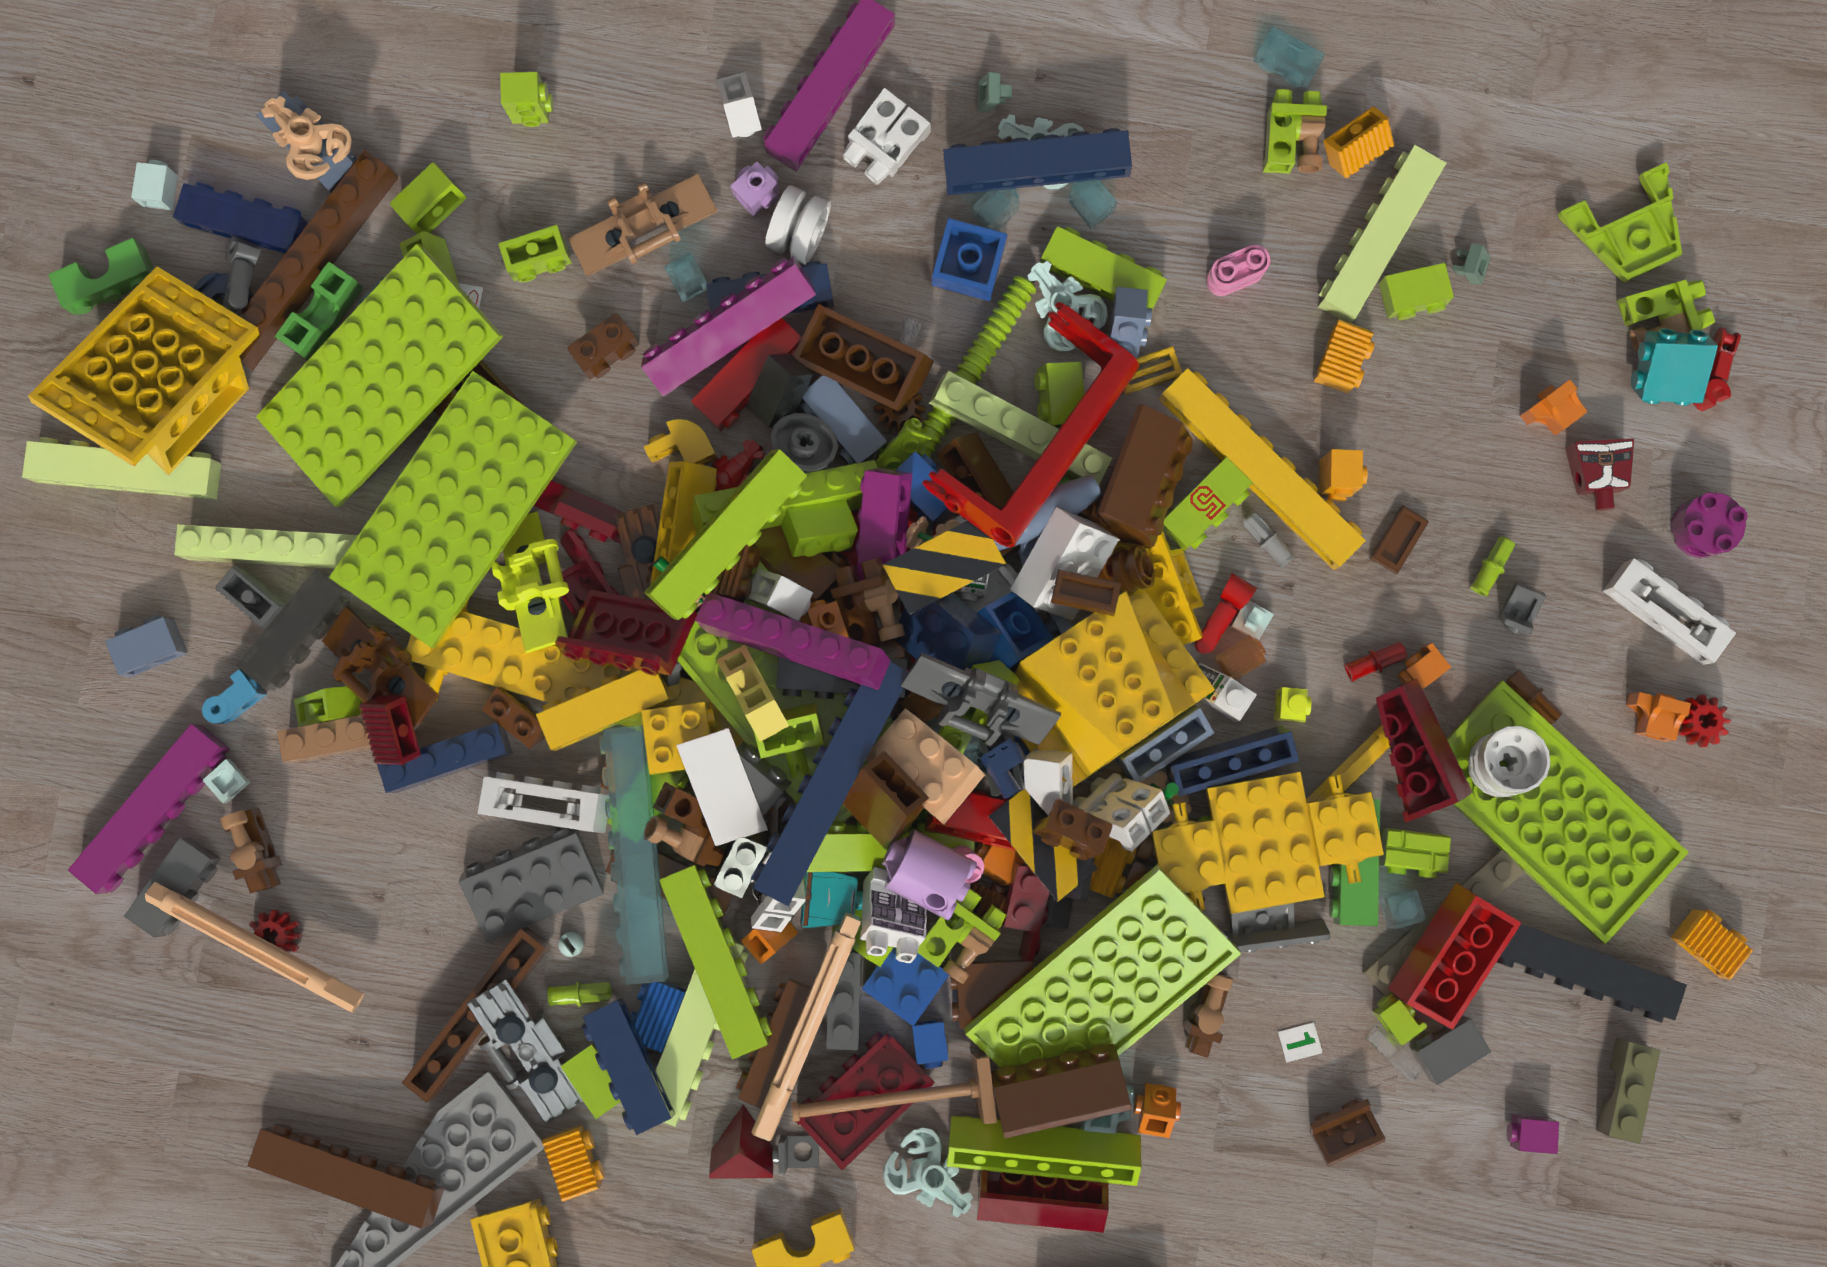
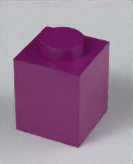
[1507,1114,1559,1154]

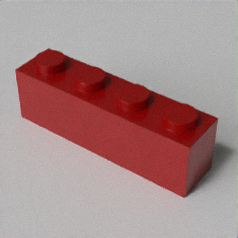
[691,318,802,432]
[924,791,1016,851]

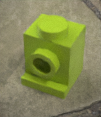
[1372,993,1427,1046]

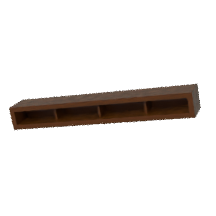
[239,149,398,371]

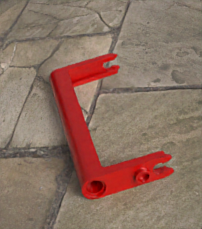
[922,302,1139,547]

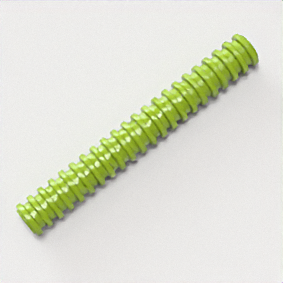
[919,276,1037,459]

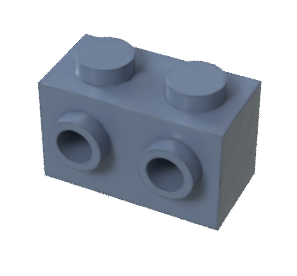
[1108,287,1152,358]

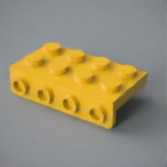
[470,1198,559,1267]

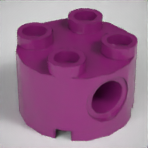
[1670,492,1748,559]

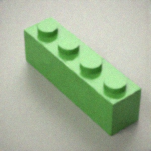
[1329,799,1380,926]

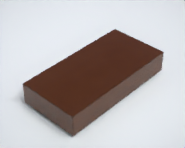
[1369,506,1429,574]
[1051,569,1121,617]

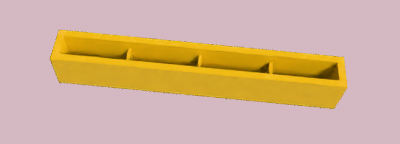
[1159,368,1366,570]

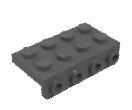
[459,827,604,942]

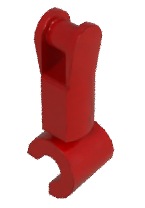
[1693,327,1741,412]
[1195,573,1257,654]

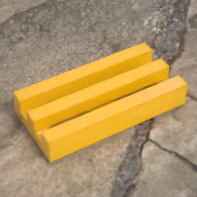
[1123,346,1182,396]

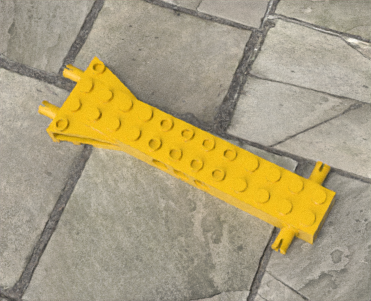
[406,600,746,748]

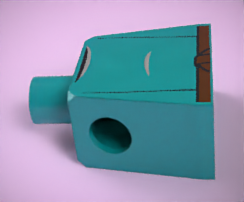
[800,872,863,928]

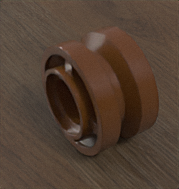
[1112,545,1155,593]

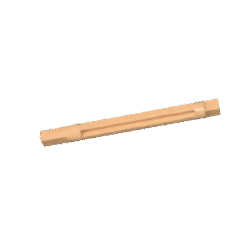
[145,882,364,1013]
[751,912,861,1141]

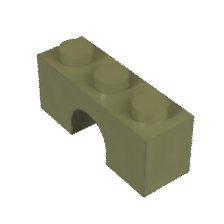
[1596,1038,1660,1144]

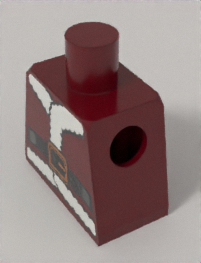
[1565,438,1634,511]

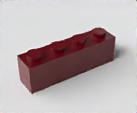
[1376,678,1473,823]
[977,1170,1109,1233]

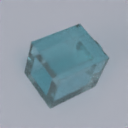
[1069,180,1118,229]
[972,189,1020,231]
[664,252,707,302]
[1379,888,1427,929]

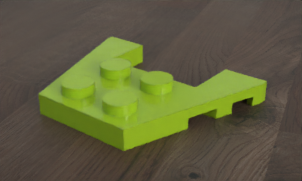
[1557,162,1682,283]

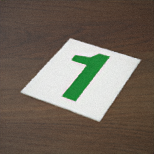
[1278,1022,1322,1063]

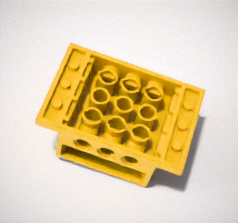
[28,266,259,476]
[1014,589,1215,787]

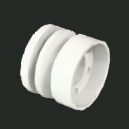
[1468,726,1550,797]

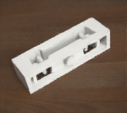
[1603,558,1736,665]
[477,772,611,833]

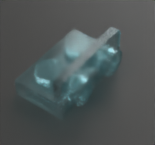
[1254,26,1325,89]

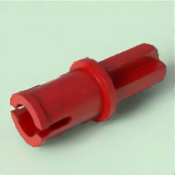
[1344,642,1407,682]

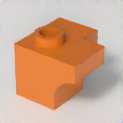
[1520,379,1588,436]
[1626,692,1691,742]

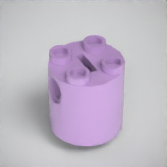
[882,830,977,920]

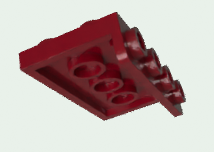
[555,590,698,676]
[796,1030,935,1170]

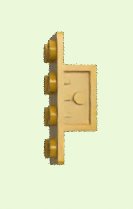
[1111,531,1204,645]

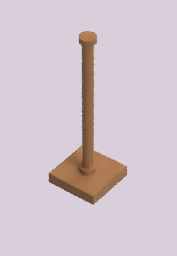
[791,1051,997,1124]

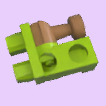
[1263,89,1327,174]
[1616,279,1715,353]
[917,888,1006,984]

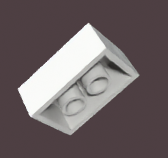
[1010,507,1119,621]

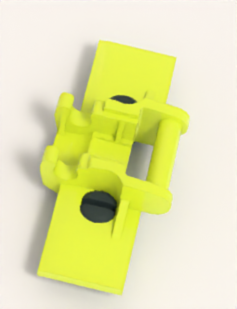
[491,511,569,653]

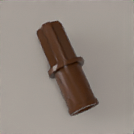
[1505,669,1562,724]

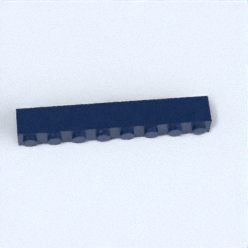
[750,662,909,906]

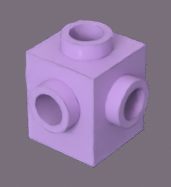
[730,162,780,217]

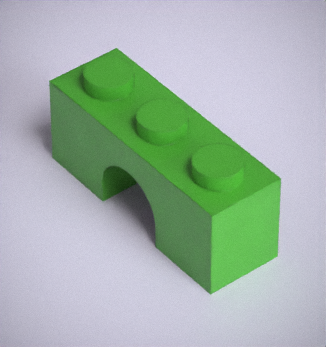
[48,238,154,315]
[275,262,363,360]

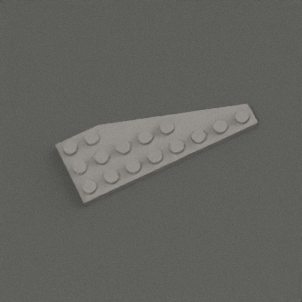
[335,1070,544,1267]

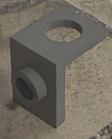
[773,1135,819,1175]

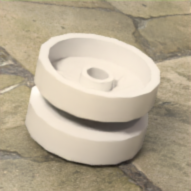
[765,185,831,265]

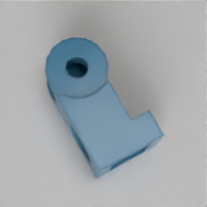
[202,669,267,724]

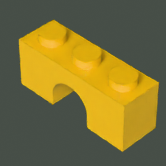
[751,1208,855,1267]

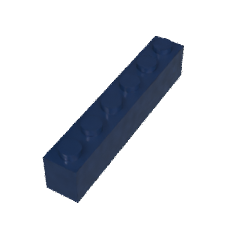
[943,128,1132,195]

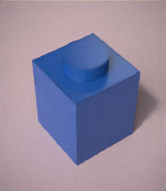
[912,1019,948,1069]

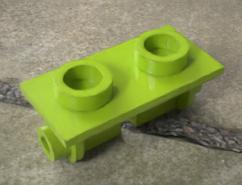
[875,418,932,470]

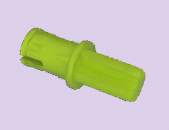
[1470,536,1515,597]
[547,981,612,1007]

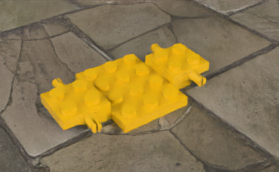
[1151,772,1384,914]

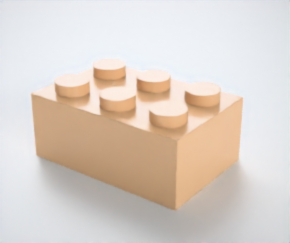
[866,708,985,824]

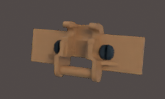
[568,174,718,277]

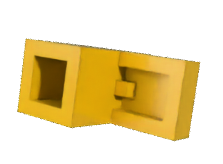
[644,419,718,465]

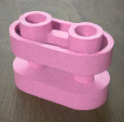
[1206,245,1270,296]

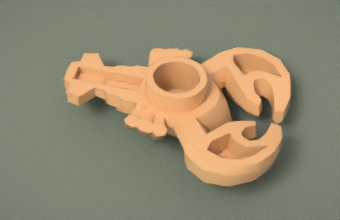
[261,96,352,180]

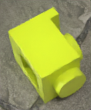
[1274,687,1312,723]

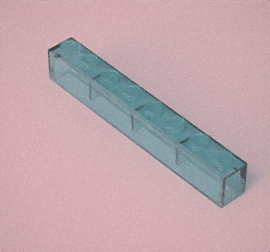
[599,725,669,985]

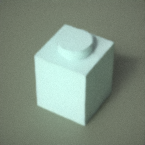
[131,160,178,210]

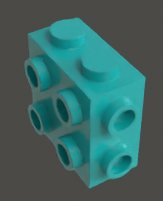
[1631,328,1718,406]

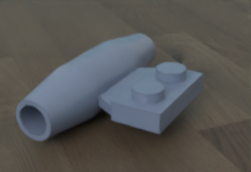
[993,475,1101,565]

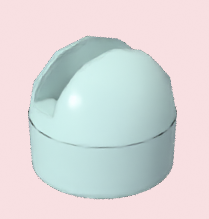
[558,931,585,957]

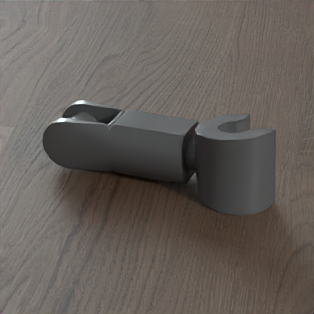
[222,236,261,315]

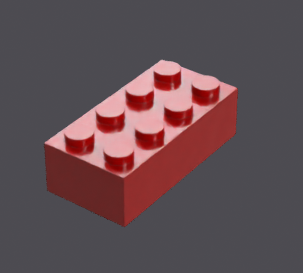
[1388,882,1521,1030]

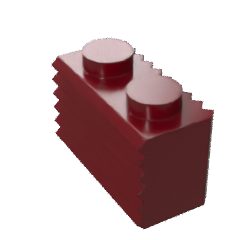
[359,695,421,765]

